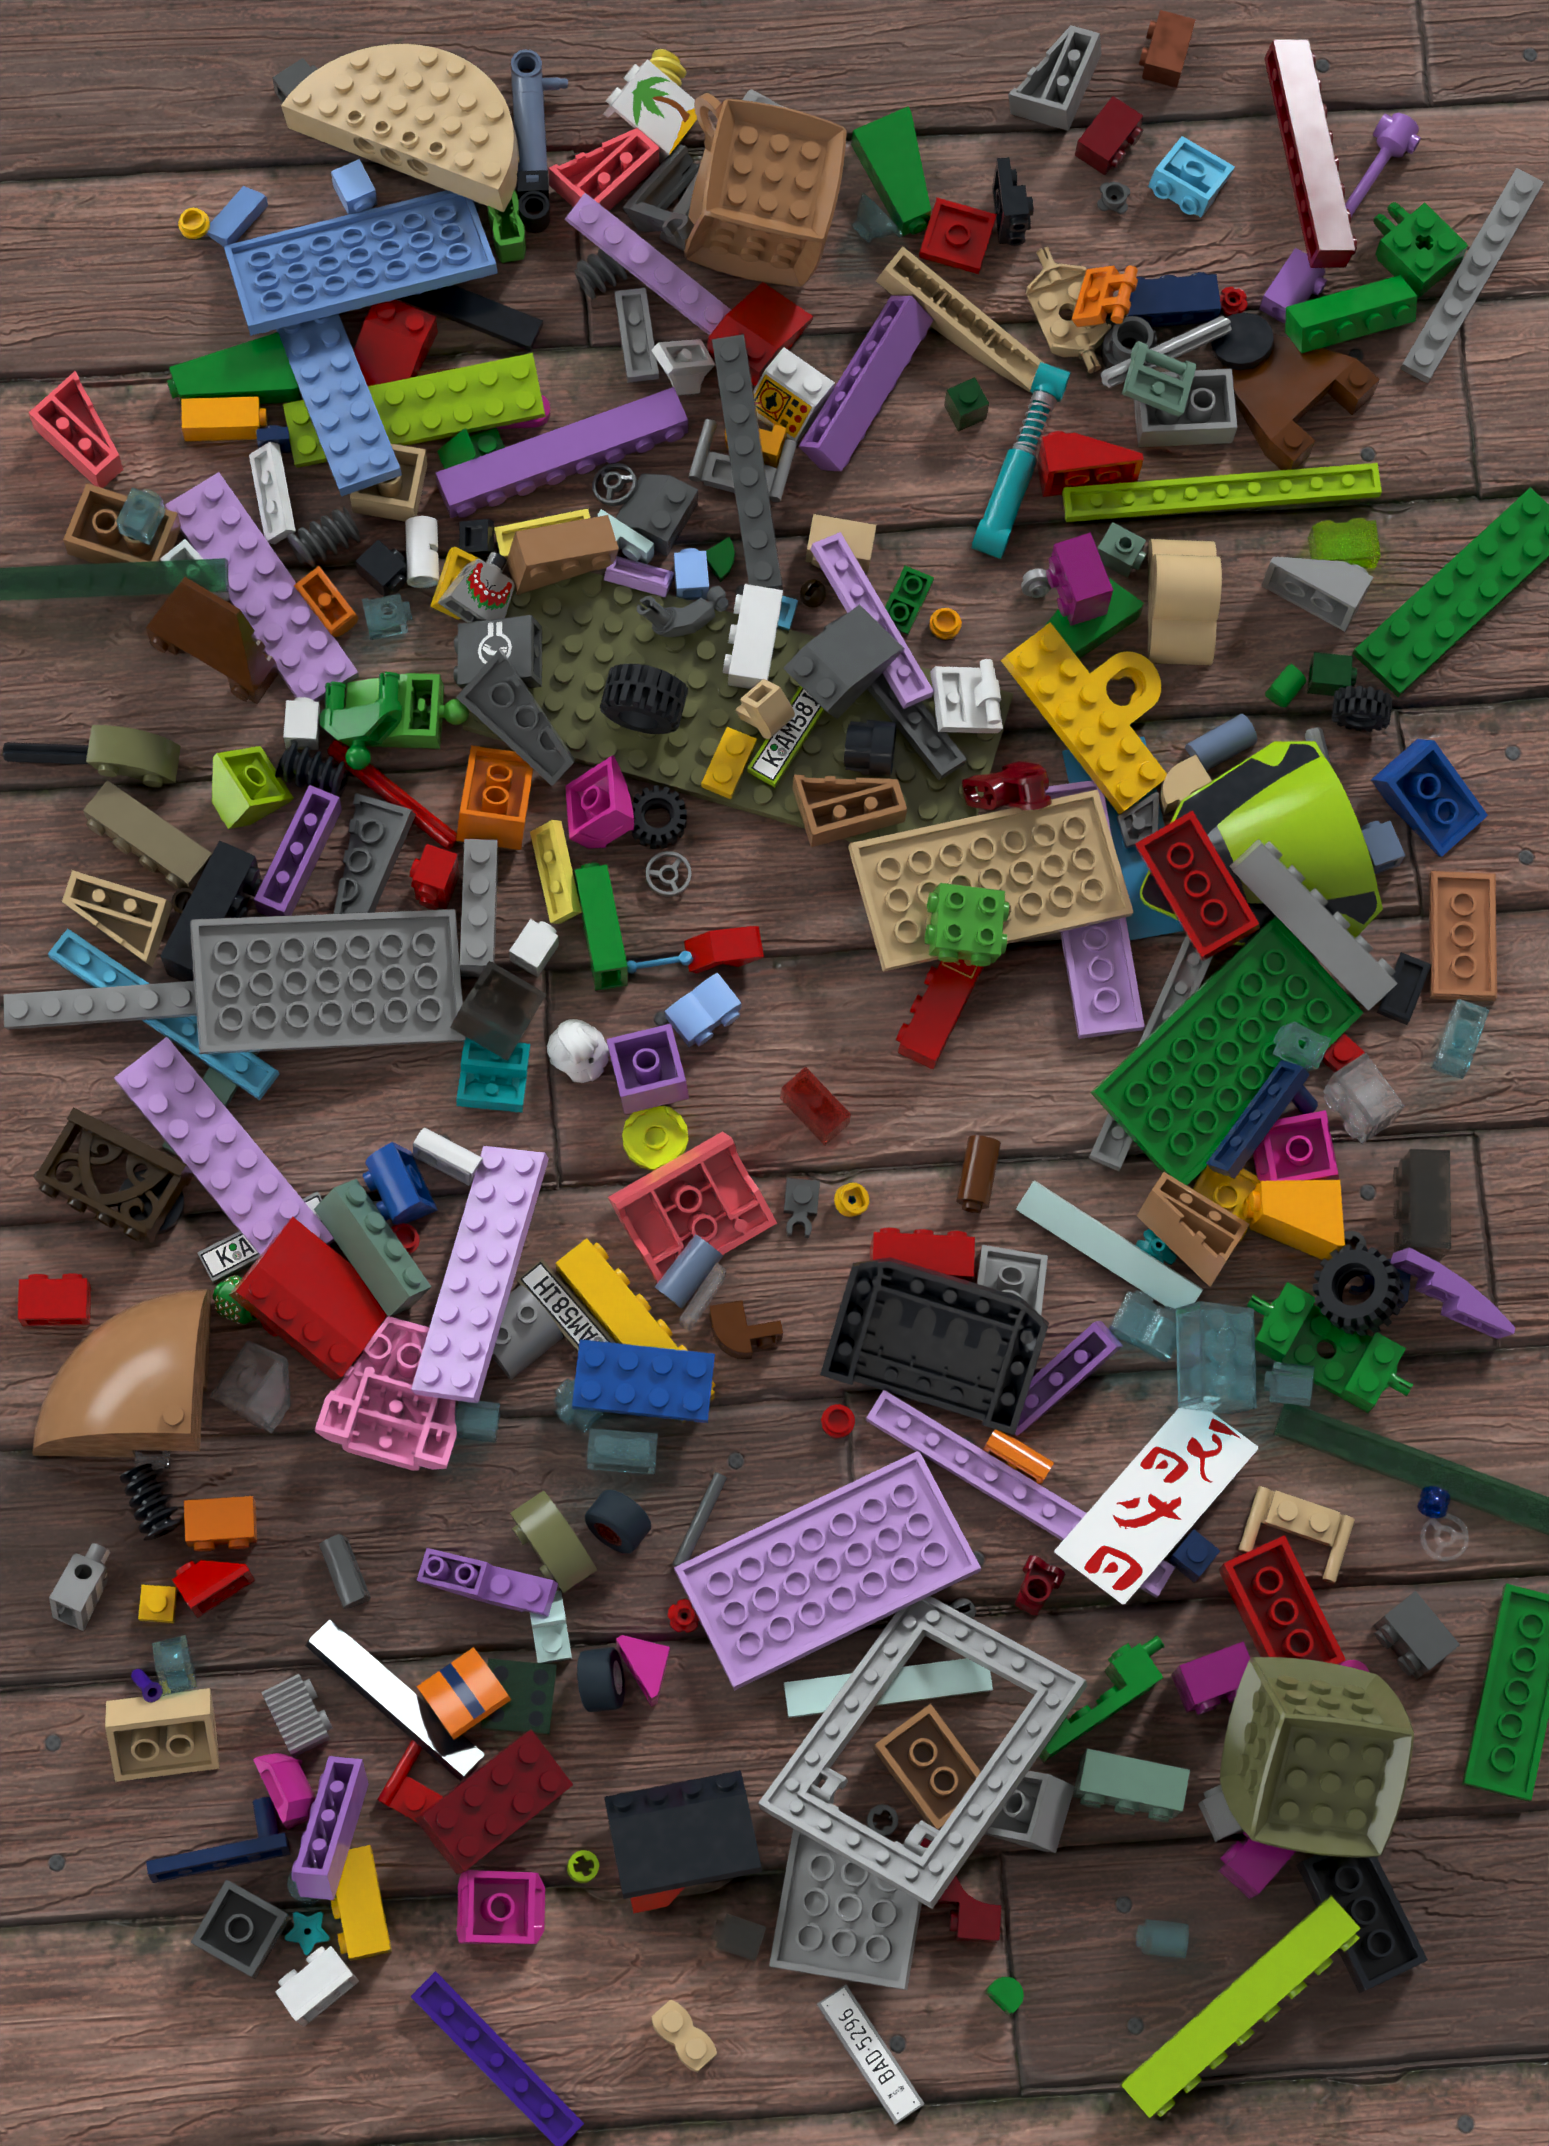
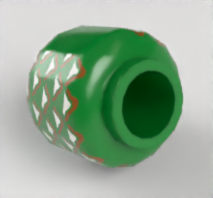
[213,1275,257,1325]

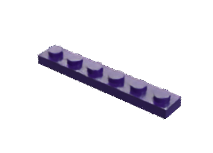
[410,1971,584,2146]

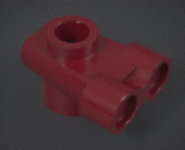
[1015,1555,1066,1615]

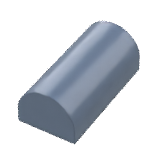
[1185,714,1257,772]
[654,1234,723,1309]

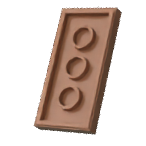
[1429,871,1497,1001]

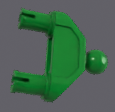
[319,672,402,770]

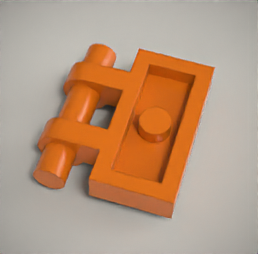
[1071,265,1138,327]

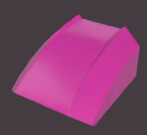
[565,755,634,848]
[1253,1110,1340,1181]
[253,1753,316,1830]
[456,1870,545,1944]

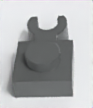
[784,1178,820,1238]

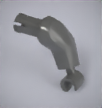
[637,586,729,637]

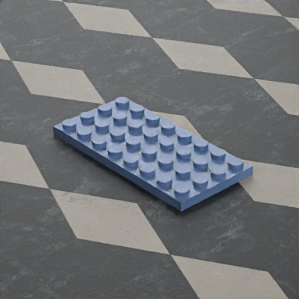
[224,190,498,336]

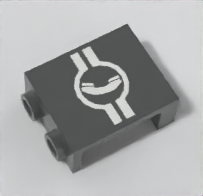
[454,615,542,690]

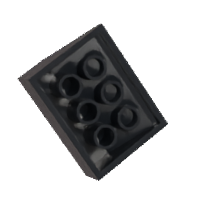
[604,1770,762,1899]

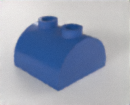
[363,1142,438,1225]

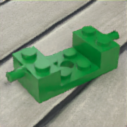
[1246,1282,1413,1413]
[1039,1635,1165,1763]

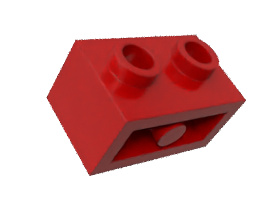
[409,844,460,910]

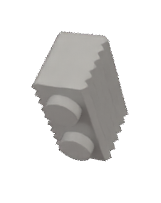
[261,1674,333,1757]

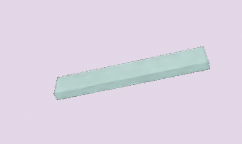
[1016,1180,1203,1318]
[784,1658,993,1718]

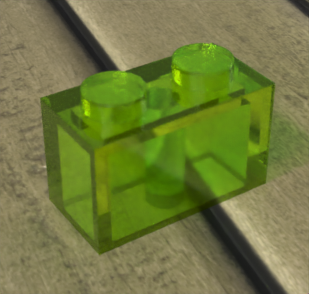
[1308,518,1381,569]

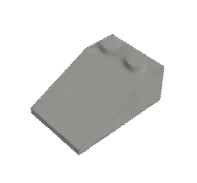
[1261,557,1373,632]
[976,1245,1048,1315]

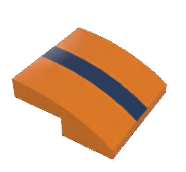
[416,1647,511,1739]

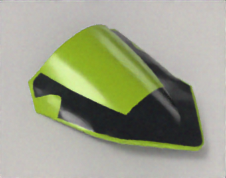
[1139,741,1383,946]

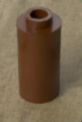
[956,1135,1001,1213]

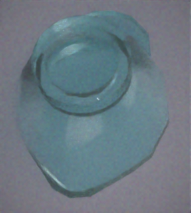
[852,193,902,243]

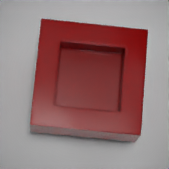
[1319,1033,1366,1079]

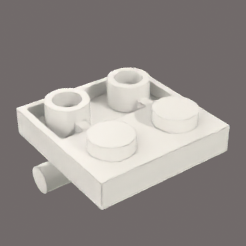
[930,659,1003,733]

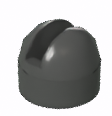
[950,1598,976,1619]

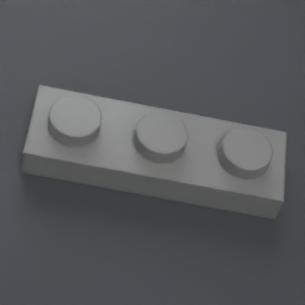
[614,287,659,383]

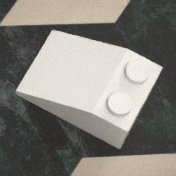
[275,1946,359,2027]

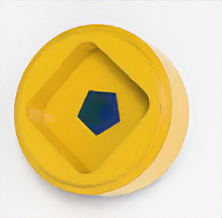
[834,1183,869,1217]

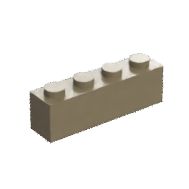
[83,780,212,891]

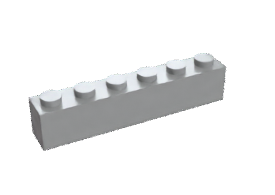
[1230,839,1397,1011]

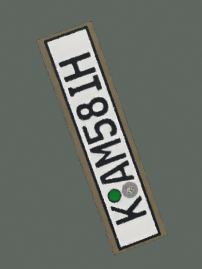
[516,1259,615,1353]

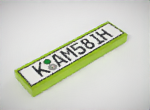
[747,686,825,788]

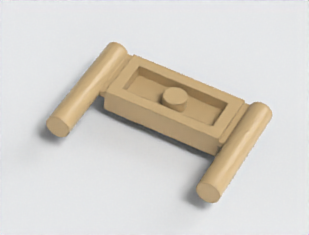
[1238,1486,1355,1583]

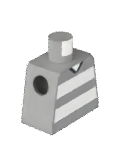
[49,1543,110,1631]

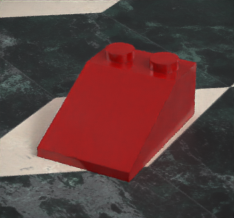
[707,282,814,387]
[354,299,438,387]
[1037,431,1144,497]

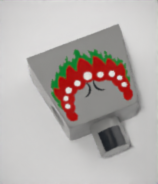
[438,552,515,623]

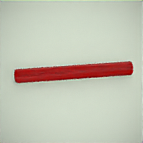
[327,739,457,850]

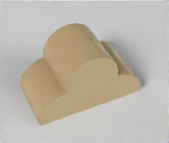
[1148,539,1222,665]

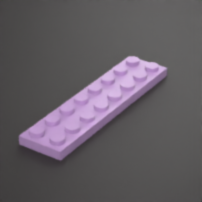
[165,472,359,702]
[1045,781,1145,1039]
[114,1037,335,1255]
[411,1146,549,1403]

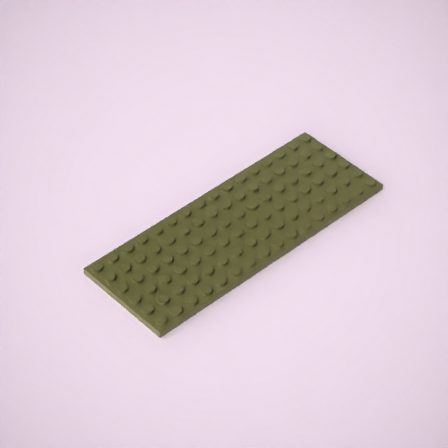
[462,572,1014,842]

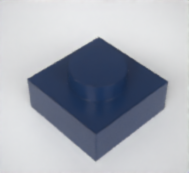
[256,425,292,453]

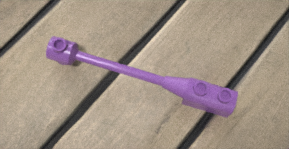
[1259,113,1421,323]

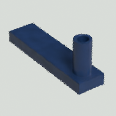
[1206,1060,1318,1179]
[146,1797,291,1883]

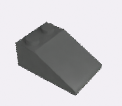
[783,604,905,719]

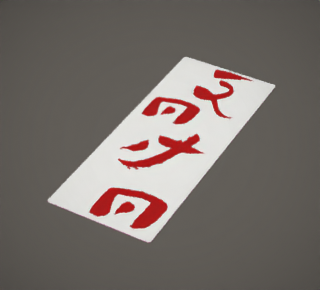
[1054,1397,1258,1605]

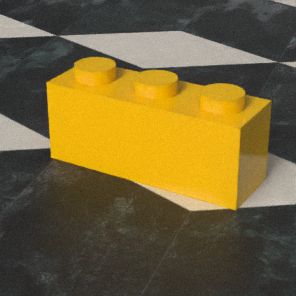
[331,1845,392,1961]

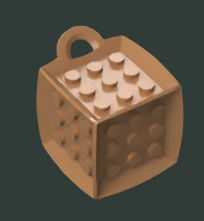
[684,93,846,287]

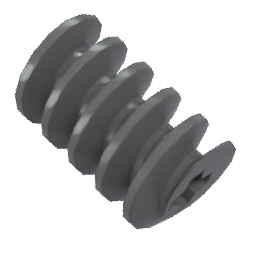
[575,249,627,300]
[287,507,361,568]

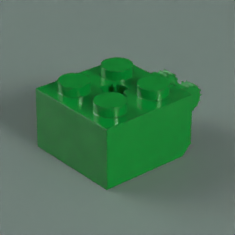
[1373,202,1468,299]

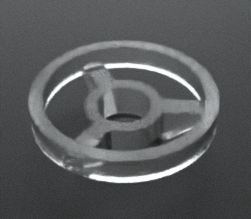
[1421,1513,1469,1561]

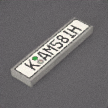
[197,1191,326,1284]

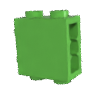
[925,883,1009,966]

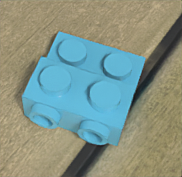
[1148,136,1235,217]

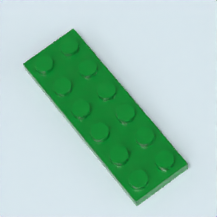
[1462,1583,1549,1802]

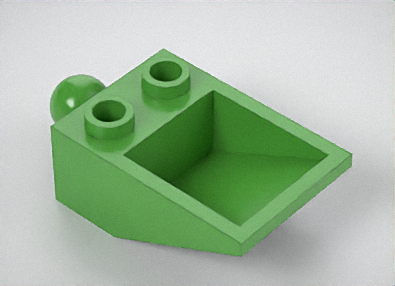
[345,673,469,749]

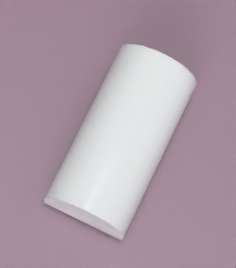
[413,1127,483,1186]

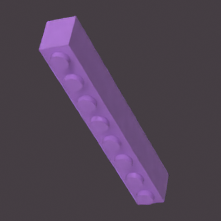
[436,387,688,518]

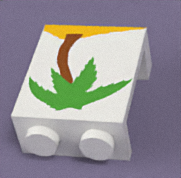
[603,59,697,163]

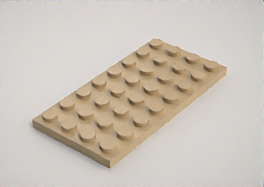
[848,789,1134,972]

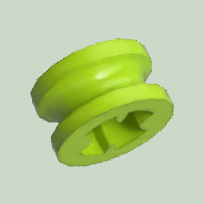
[567,1850,599,1883]

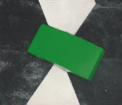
[885,565,934,635]

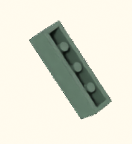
[314,1179,432,1317]

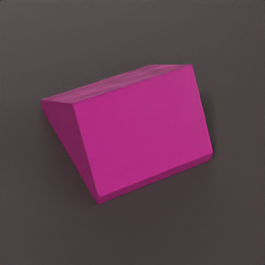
[616,1635,670,1707]

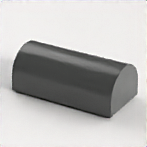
[319,1534,371,1609]

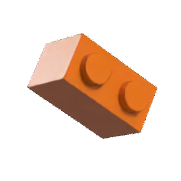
[184,1496,257,1551]

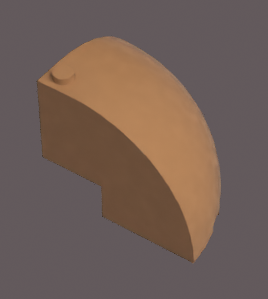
[32,1289,212,1457]

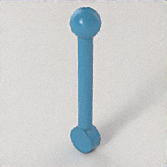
[627,951,693,973]

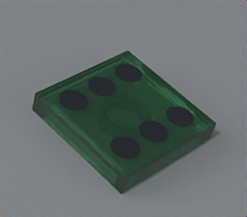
[481,1658,557,1735]

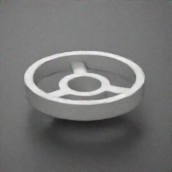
[646,851,691,897]

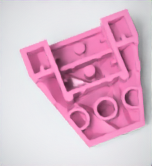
[315,1316,457,1471]

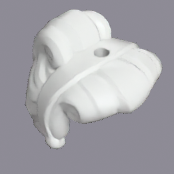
[547,1019,610,1083]

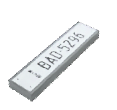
[816,1984,924,2124]

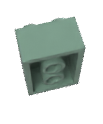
[1073,1749,1190,1822]

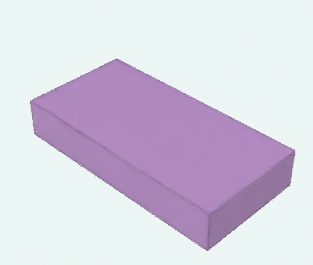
[604,556,674,597]

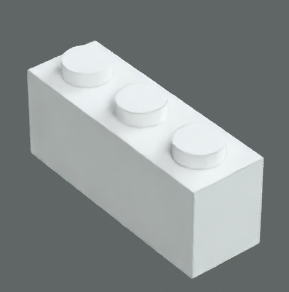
[723,584,783,689]

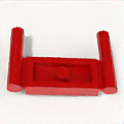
[377,1740,443,1824]

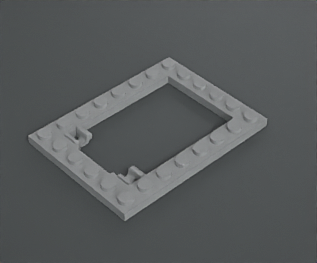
[758,1596,1087,1909]

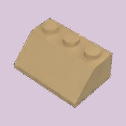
[105,1688,220,1782]

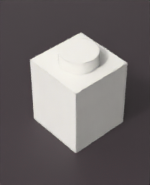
[283,697,321,750]
[509,919,559,977]

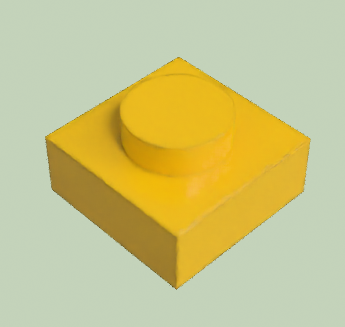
[138,1585,177,1623]

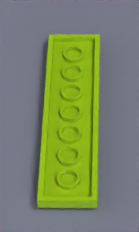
[283,353,546,468]

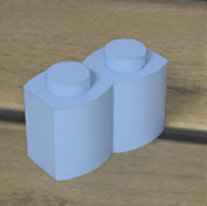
[665,972,742,1047]

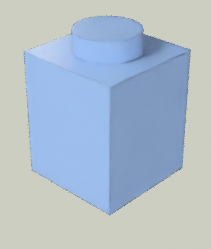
[331,159,377,215]
[674,548,709,600]

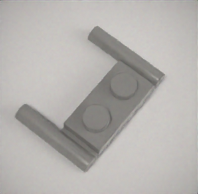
[688,419,797,502]

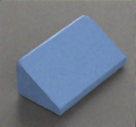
[206,186,268,247]

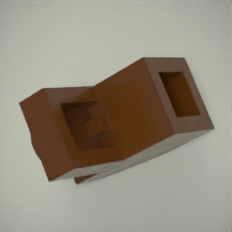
[709,1300,783,1360]

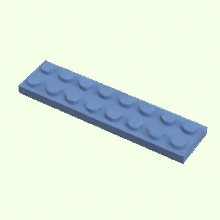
[276,314,402,496]

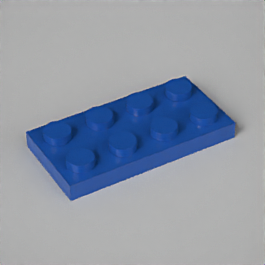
[572,1339,715,1423]

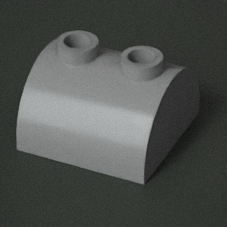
[492,1285,563,1380]

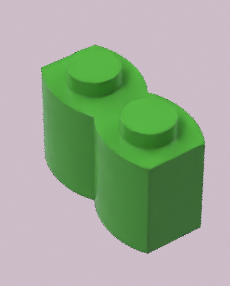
[487,190,526,263]

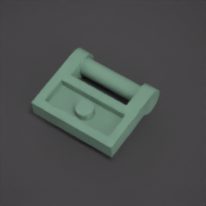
[1122,341,1196,417]

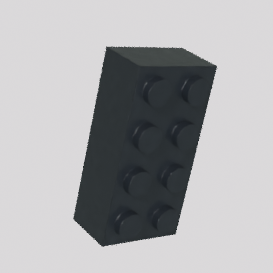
[160,840,263,982]
[1296,1854,1428,1993]

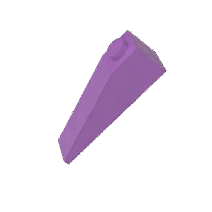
[1015,1321,1123,1436]

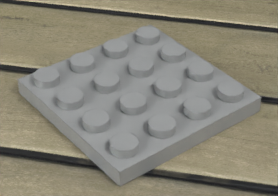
[769,1828,927,1990]

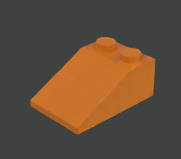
[456,745,534,850]

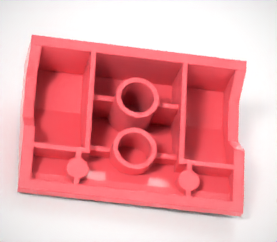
[608,1131,777,1283]

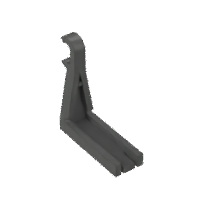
[622,145,700,240]

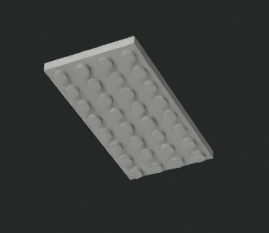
[190,909,466,1054]

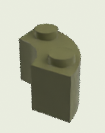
[86,725,181,787]
[510,1491,597,1593]

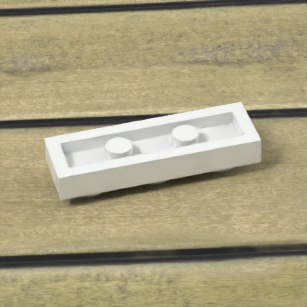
[249,442,296,544]

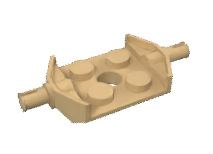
[1026,247,1112,373]

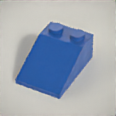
[1371,739,1488,857]

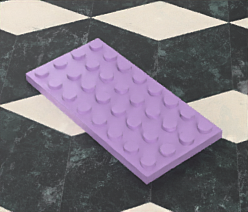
[674,1450,981,1691]

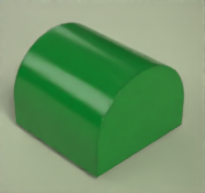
[1265,664,1307,708]
[985,1977,1024,2015]

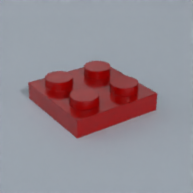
[919,197,997,274]

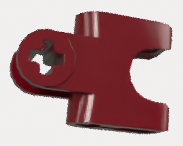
[962,761,1052,810]

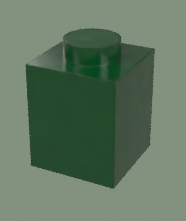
[944,377,989,432]
[1307,652,1357,696]

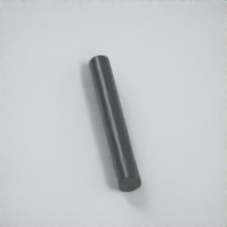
[672,1472,727,1567]

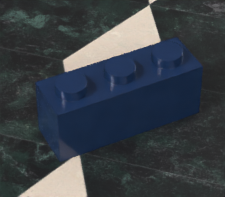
[1124,272,1221,327]

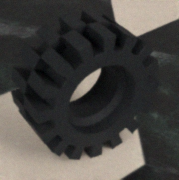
[1331,686,1393,732]
[630,785,687,849]

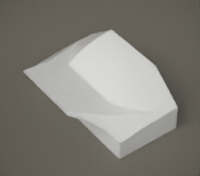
[651,339,716,396]

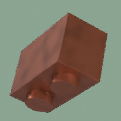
[1139,10,1196,88]

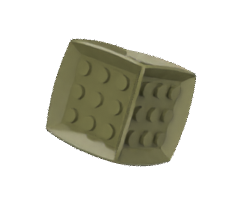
[1220,1657,1414,1857]

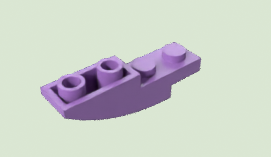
[417,1548,558,1616]

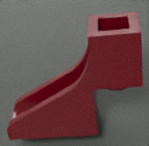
[920,1838,1001,1943]

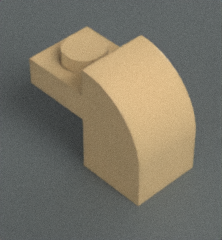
[735,679,795,739]
[1159,755,1212,815]

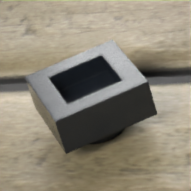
[459,519,494,555]

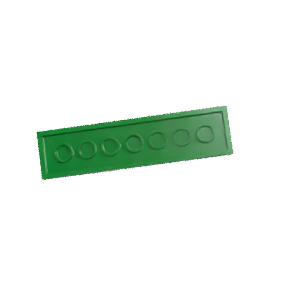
[1352,487,1549,697]

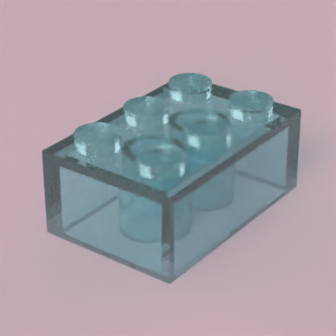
[1176,1301,1257,1414]

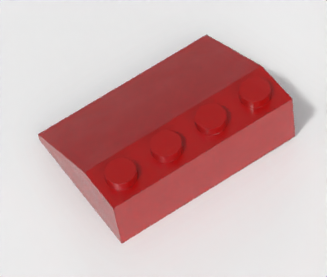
[229,1216,387,1381]

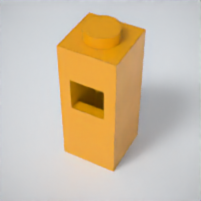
[181,397,267,441]

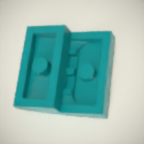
[456,1037,531,1113]

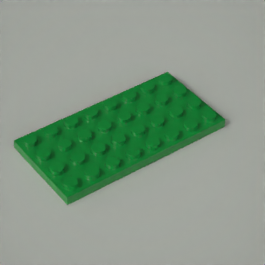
[1090,916,1363,1185]

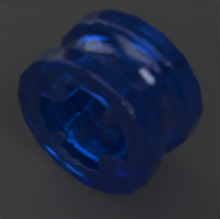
[1417,1486,1451,1518]

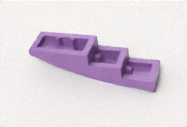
[1391,1247,1515,1339]

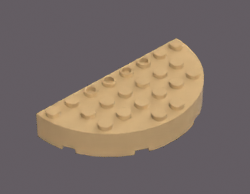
[281,44,519,212]

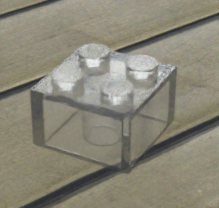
[1323,1052,1405,1144]

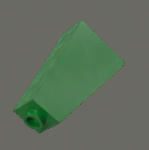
[851,106,931,237]
[166,332,301,404]
[1044,577,1144,659]
[575,863,628,991]

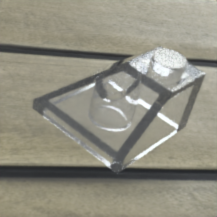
[210,1341,291,1434]

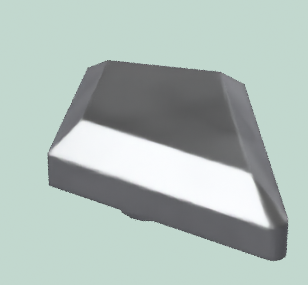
[1117,792,1159,848]

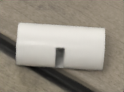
[405,516,439,588]

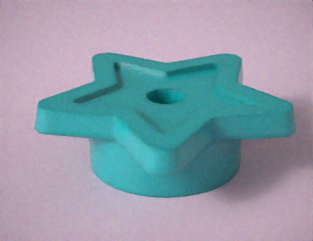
[285,1911,330,1956]

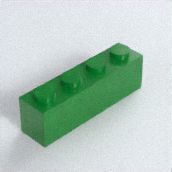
[1285,275,1417,353]

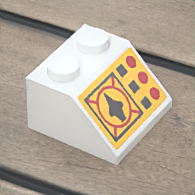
[753,347,835,443]

